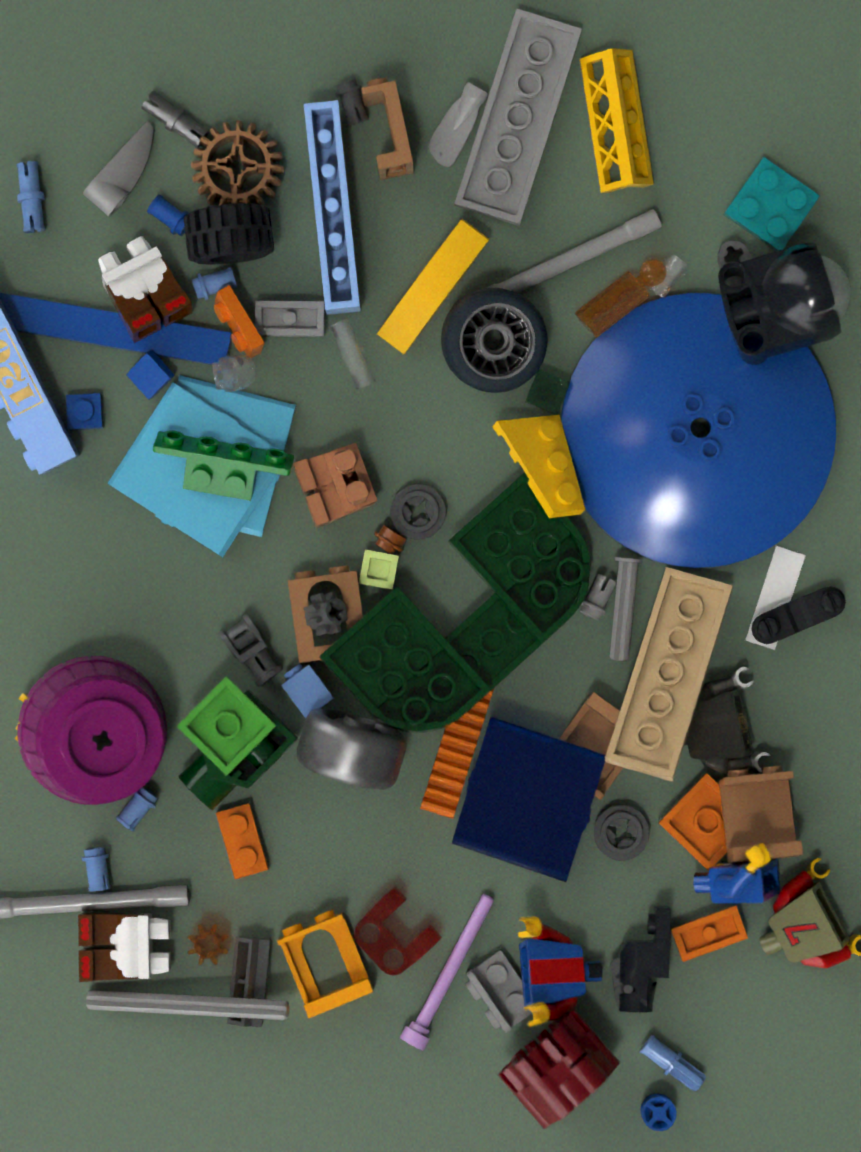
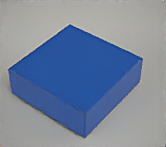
[126,350,175,400]

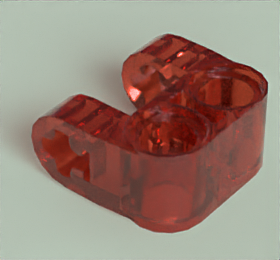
[354,886,442,976]

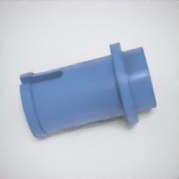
[191,266,237,300]
[116,786,158,832]
[81,847,111,892]

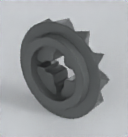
[390,484,446,540]
[594,805,649,861]

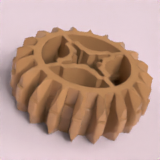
[191,120,284,206]

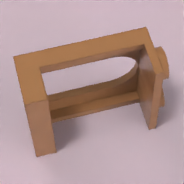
[288,566,363,664]

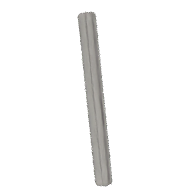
[86,990,290,1020]

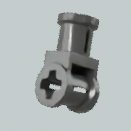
[218,613,283,687]

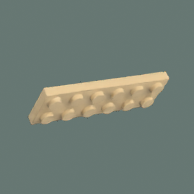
[605,567,733,782]

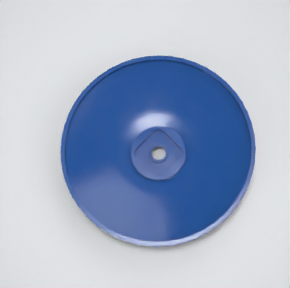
[561,293,836,568]

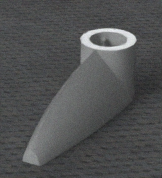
[83,121,154,217]

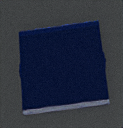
[452,717,606,882]

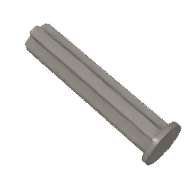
[610,557,642,661]

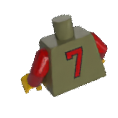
[759,858,861,969]

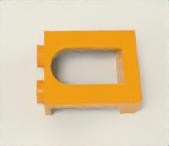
[277,909,374,1018]

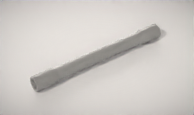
[486,209,662,293]
[0,885,189,919]

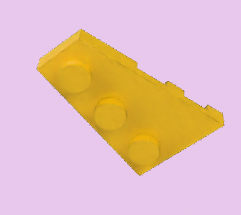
[492,415,585,518]

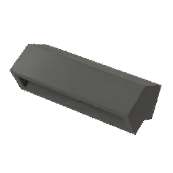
[227,937,271,1027]

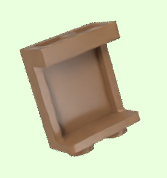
[361,78,413,181]
[545,692,624,802]

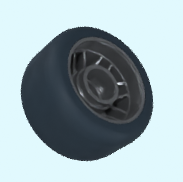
[441,288,547,393]

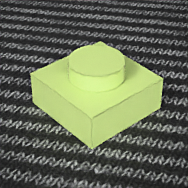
[359,549,399,590]

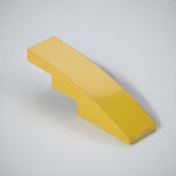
[377,219,490,354]

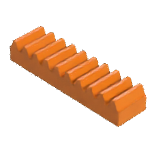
[420,689,494,819]

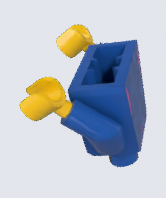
[694,843,780,903]

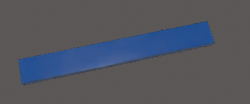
[0,293,232,368]

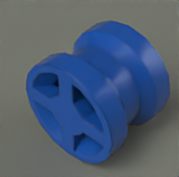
[640,1093,677,1131]

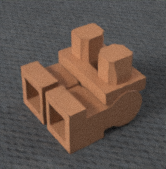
[293,443,378,529]

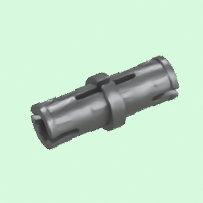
[141,91,210,148]

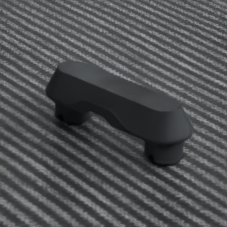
[751,586,846,644]

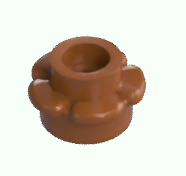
[374,524,407,555]

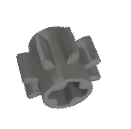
[304,592,348,636]

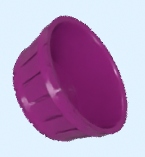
[17,656,167,805]

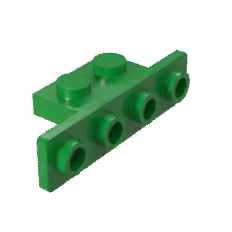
[153,430,294,501]

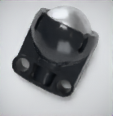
[718,243,851,365]

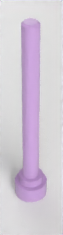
[399,894,494,1051]

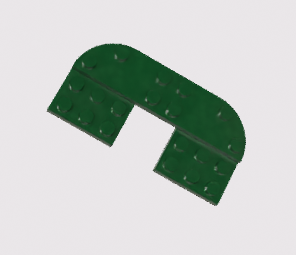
[319,472,590,733]

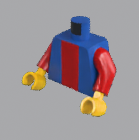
[518,916,603,1027]

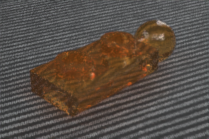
[575,259,667,338]

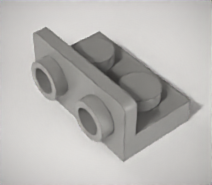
[465,949,532,1033]

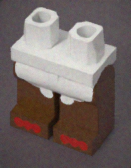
[98,236,192,343]
[78,913,171,982]

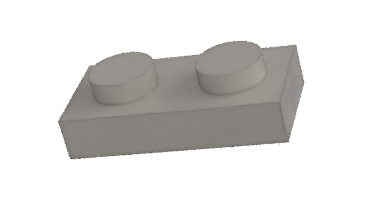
[255,301,325,337]

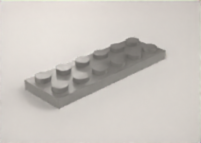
[454,9,582,226]

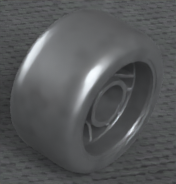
[296,709,407,790]

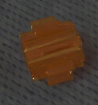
[187,923,229,965]

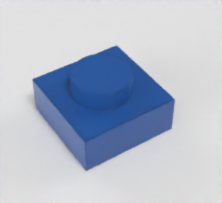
[66,393,103,431]

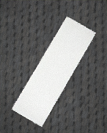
[745,546,806,650]

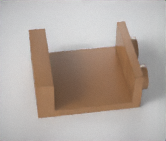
[719,766,803,864]

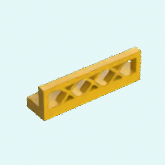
[580,48,654,193]

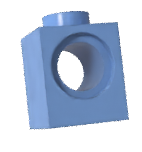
[281,664,335,718]

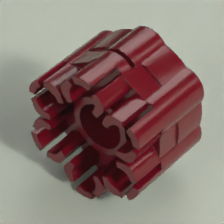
[497,1008,620,1129]

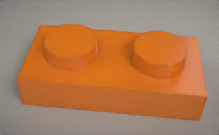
[213,285,265,359]
[216,803,269,879]
[670,905,748,962]

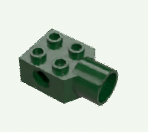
[178,690,299,811]

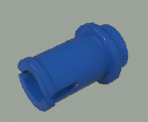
[147,195,189,236]

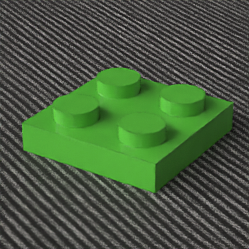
[177,676,276,776]

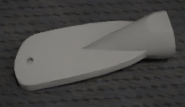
[429,82,489,167]

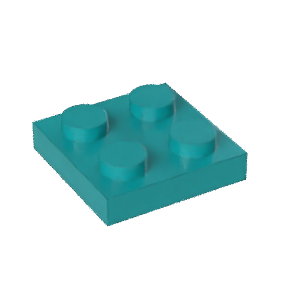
[724,157,820,252]

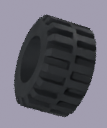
[184,203,274,265]

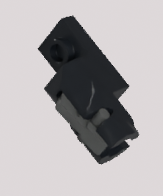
[610,906,671,1013]

